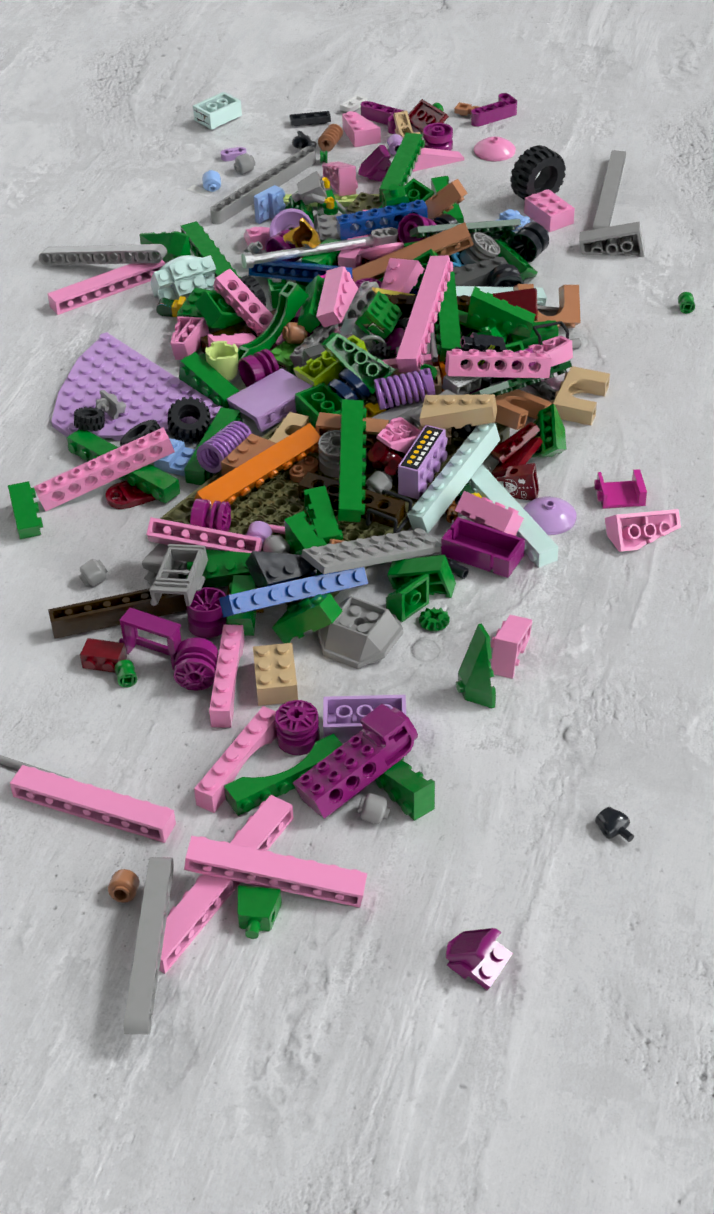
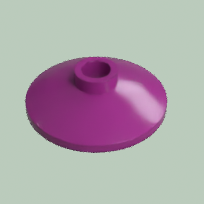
[384,328,405,354]

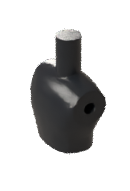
[595,807,634,842]

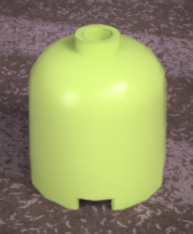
[205,341,238,381]

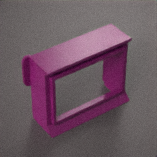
[119,608,182,670]

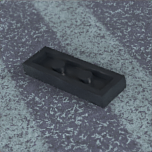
[289,111,331,126]

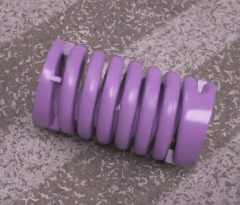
[374,368,435,410]
[196,421,252,473]

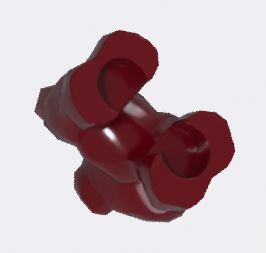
[368,441,403,476]

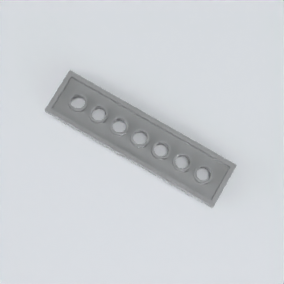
[301,528,441,574]

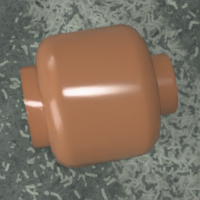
[282,322,308,344]
[108,869,140,903]

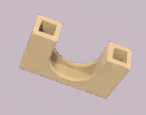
[552,366,610,425]

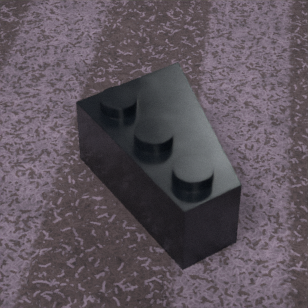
[245,551,317,589]

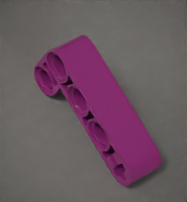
[471,93,517,127]
[360,101,404,134]

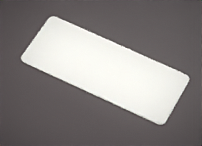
[187,185,214,197]

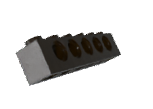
[298,472,406,528]

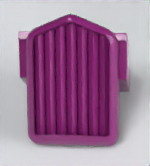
[358,145,391,182]
[445,928,513,991]

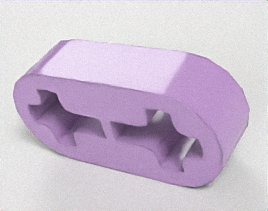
[221,147,247,161]

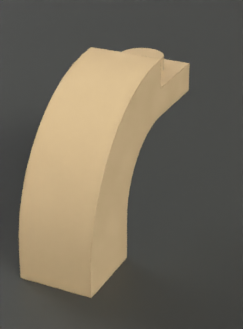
[393,111,421,138]

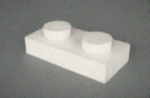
[340,94,367,113]

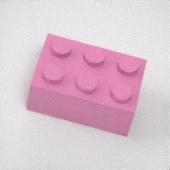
[524,189,575,232]

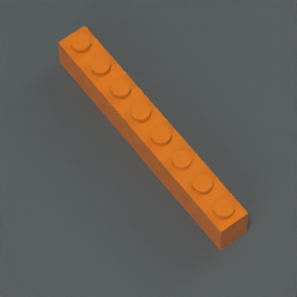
[194,423,321,506]

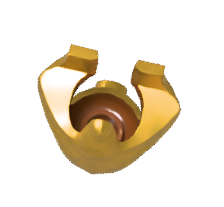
[283,218,321,258]

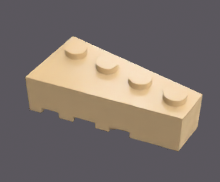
[419,394,497,430]

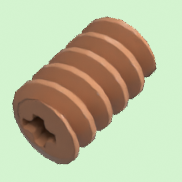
[318,124,343,152]

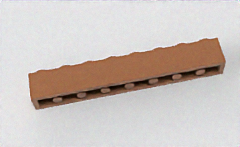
[352,222,474,282]

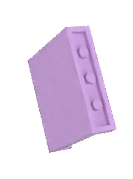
[227,368,313,432]

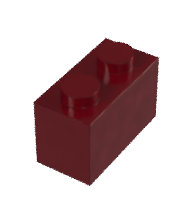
[80,638,127,673]

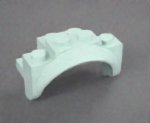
[151,255,216,300]

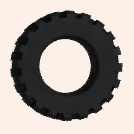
[510,145,566,200]

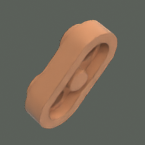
[289,456,318,482]

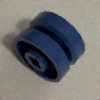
[328,368,371,400]

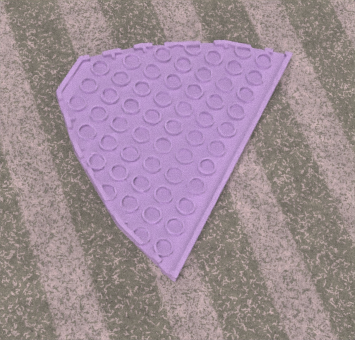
[51,332,223,441]

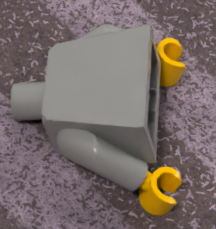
[292,171,334,209]

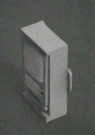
[150,544,208,606]

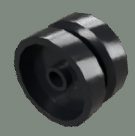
[487,264,524,287]

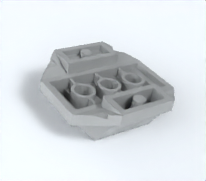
[316,596,403,669]

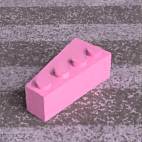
[529,335,573,366]

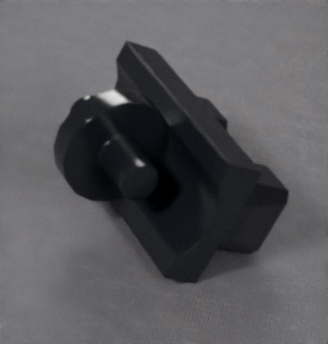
[292,131,317,150]

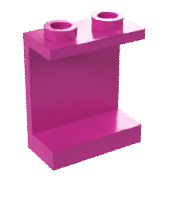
[594,469,647,509]

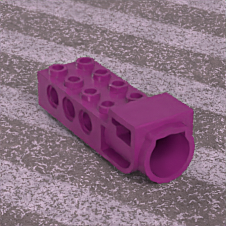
[293,704,418,819]

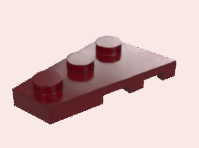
[490,422,540,464]

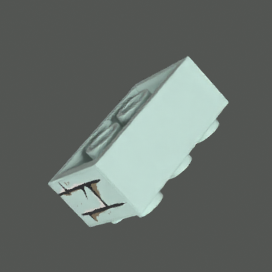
[193,92,242,129]

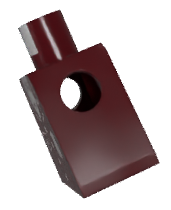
[497,463,540,501]

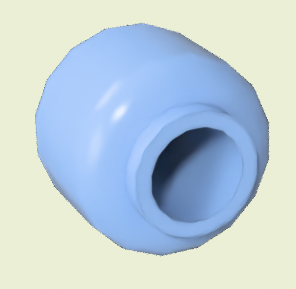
[202,170,221,192]

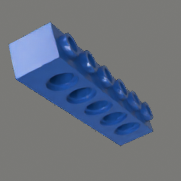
[336,200,428,240]

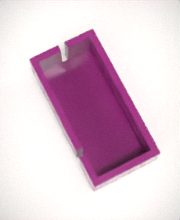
[441,517,525,578]

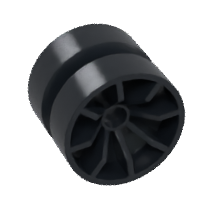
[509,222,549,263]

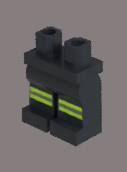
[455,332,506,366]

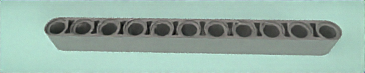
[210,146,316,224]
[593,150,626,229]

